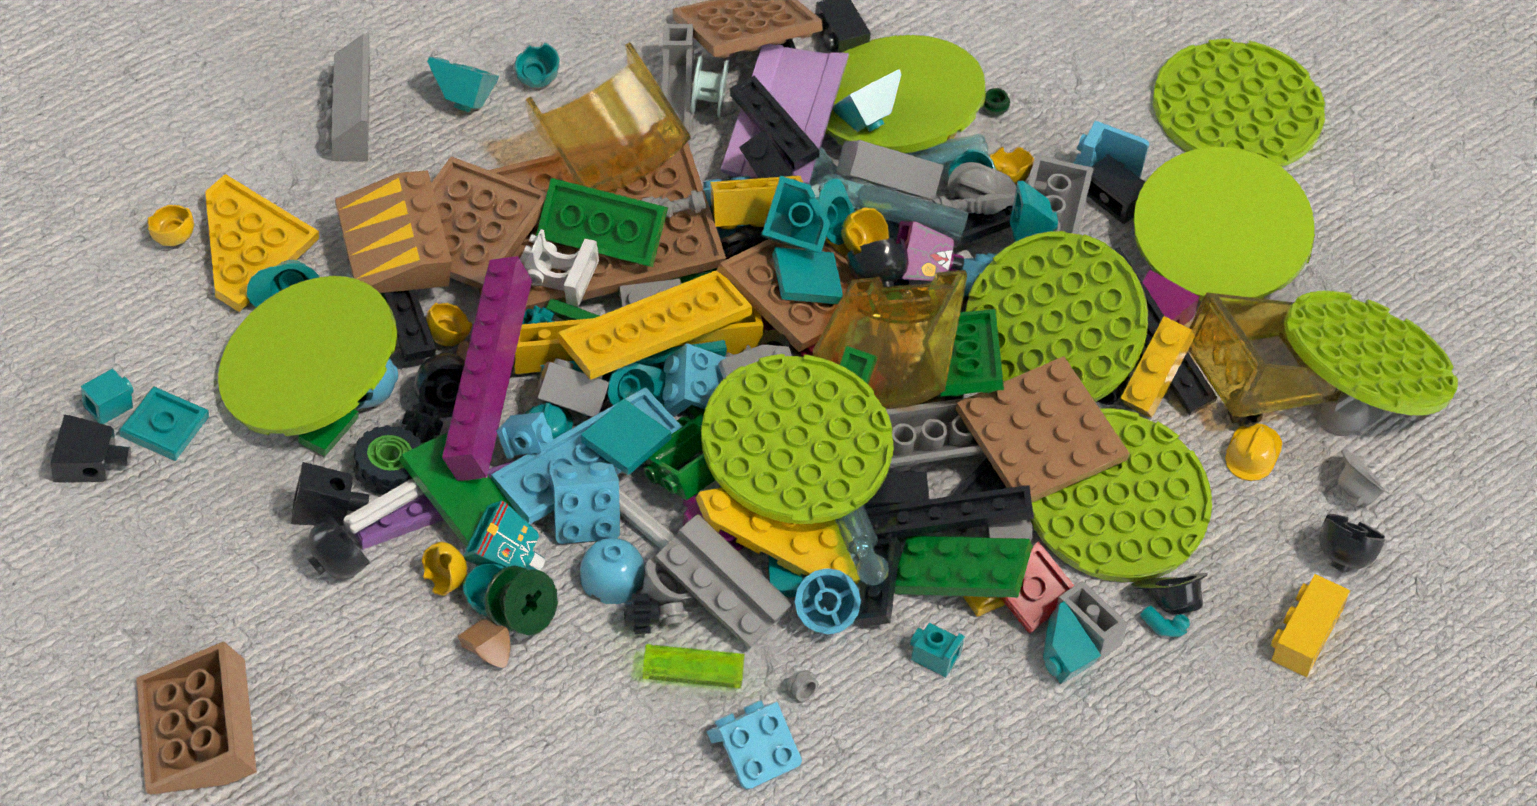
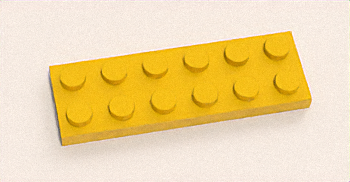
[558,270,752,380]

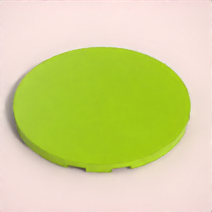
[825,35,986,153]
[1153,39,1325,167]
[1133,147,1315,305]
[966,231,1148,402]
[218,276,397,436]
[1284,291,1458,415]
[701,354,894,524]
[1030,408,1212,583]

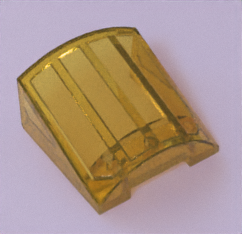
[525,42,691,192]
[813,270,967,409]

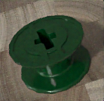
[485,565,558,636]

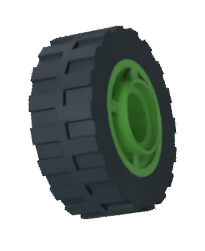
[353,425,422,495]

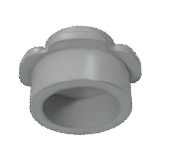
[659,602,688,628]
[787,670,818,701]

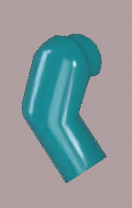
[1140,606,1190,637]

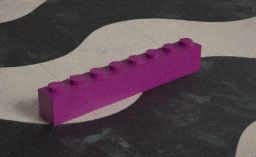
[442,256,532,481]

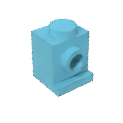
[497,412,553,459]

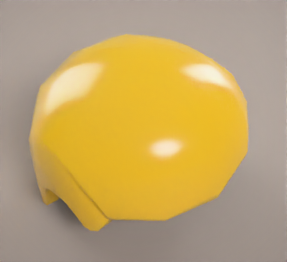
[989,147,1034,186]
[147,205,194,246]
[841,207,889,255]
[425,302,472,346]
[421,542,468,596]

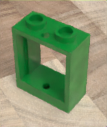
[644,415,715,500]

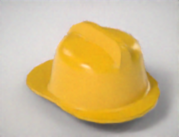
[1225,423,1282,481]

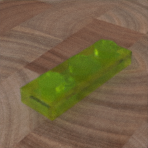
[642,644,745,689]

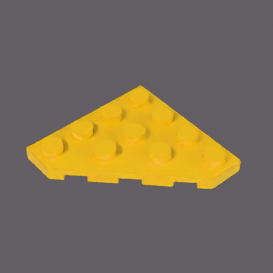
[205,174,319,312]
[695,487,861,585]

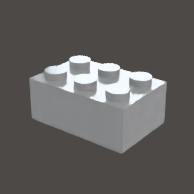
[835,140,944,205]

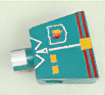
[463,500,545,571]

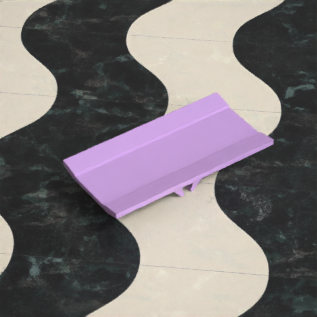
[721,44,849,184]

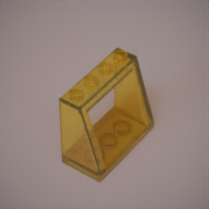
[1188,292,1342,417]

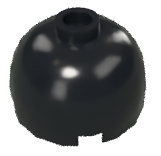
[846,238,909,292]
[414,353,465,418]
[307,513,370,579]
[1319,514,1386,572]

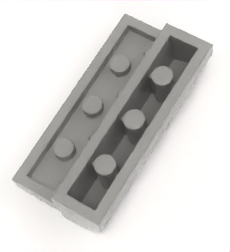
[654,514,793,650]

